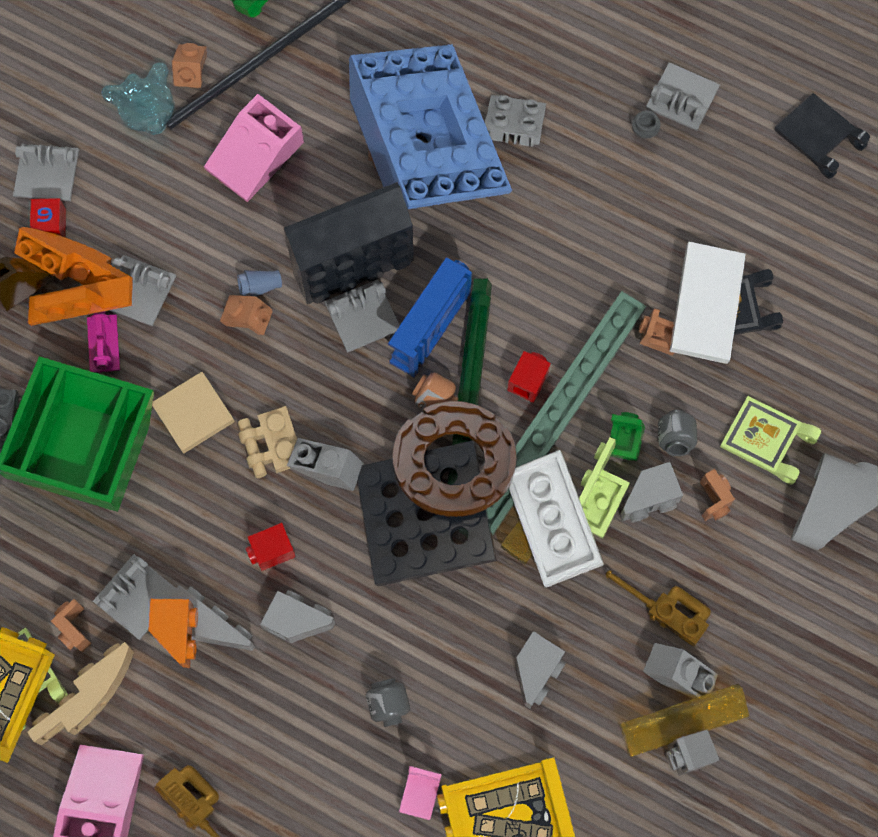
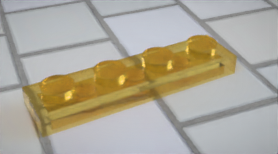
[620,684,749,757]

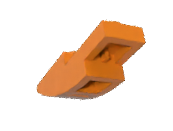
[14,227,129,285]

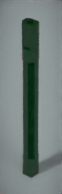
[447,278,492,485]

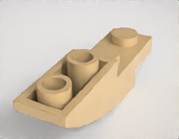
[27,642,134,745]

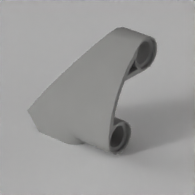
[791,453,878,551]

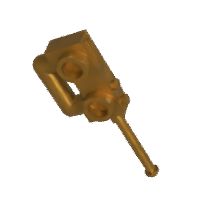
[605,570,711,647]
[154,765,220,837]

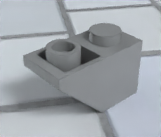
[287,438,364,491]
[620,462,683,522]
[260,590,335,643]
[515,631,566,709]
[643,643,718,703]
[666,730,720,776]

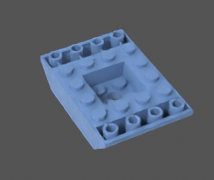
[349,44,512,209]

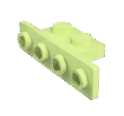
[579,437,630,539]

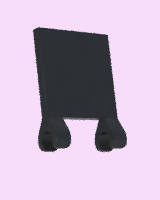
[774,93,870,179]

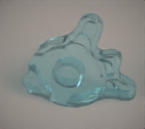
[101,63,175,135]

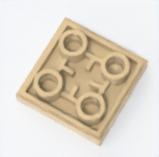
[152,372,235,454]

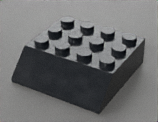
[284,182,414,305]

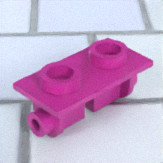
[87,311,120,373]

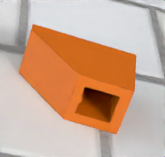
[148,599,198,668]

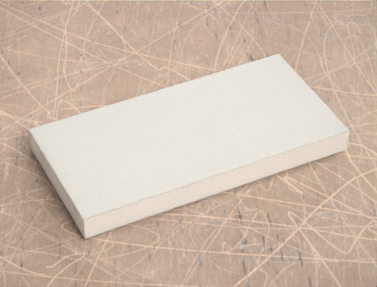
[669,242,746,364]
[509,450,604,588]

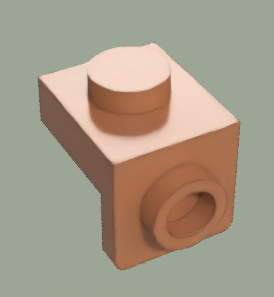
[172,43,207,88]
[220,295,272,335]
[638,308,675,356]
[700,469,735,521]
[51,599,92,652]

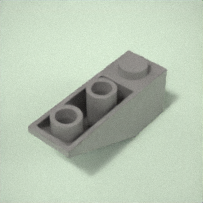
[168,585,255,651]

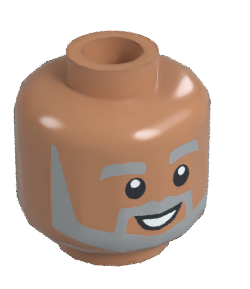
[412,372,458,409]

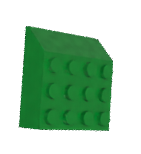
[0,356,154,512]

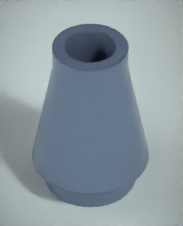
[237,270,282,296]

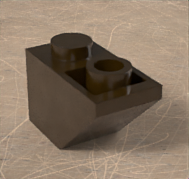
[0,257,55,311]

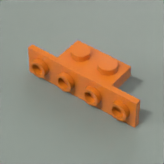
[28,276,133,326]

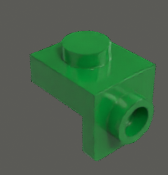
[610,412,645,461]

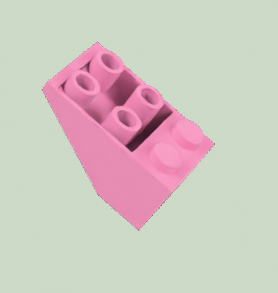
[204,94,304,202]
[53,745,144,837]

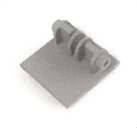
[646,62,720,131]
[485,95,546,147]
[13,143,79,201]
[110,255,176,326]
[324,279,400,353]
[93,554,176,640]

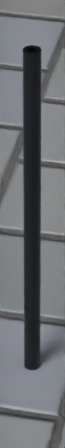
[164,0,351,130]

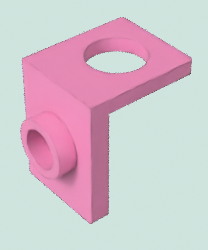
[399,766,441,820]

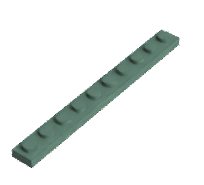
[459,291,647,537]

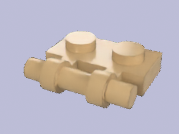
[238,406,297,478]

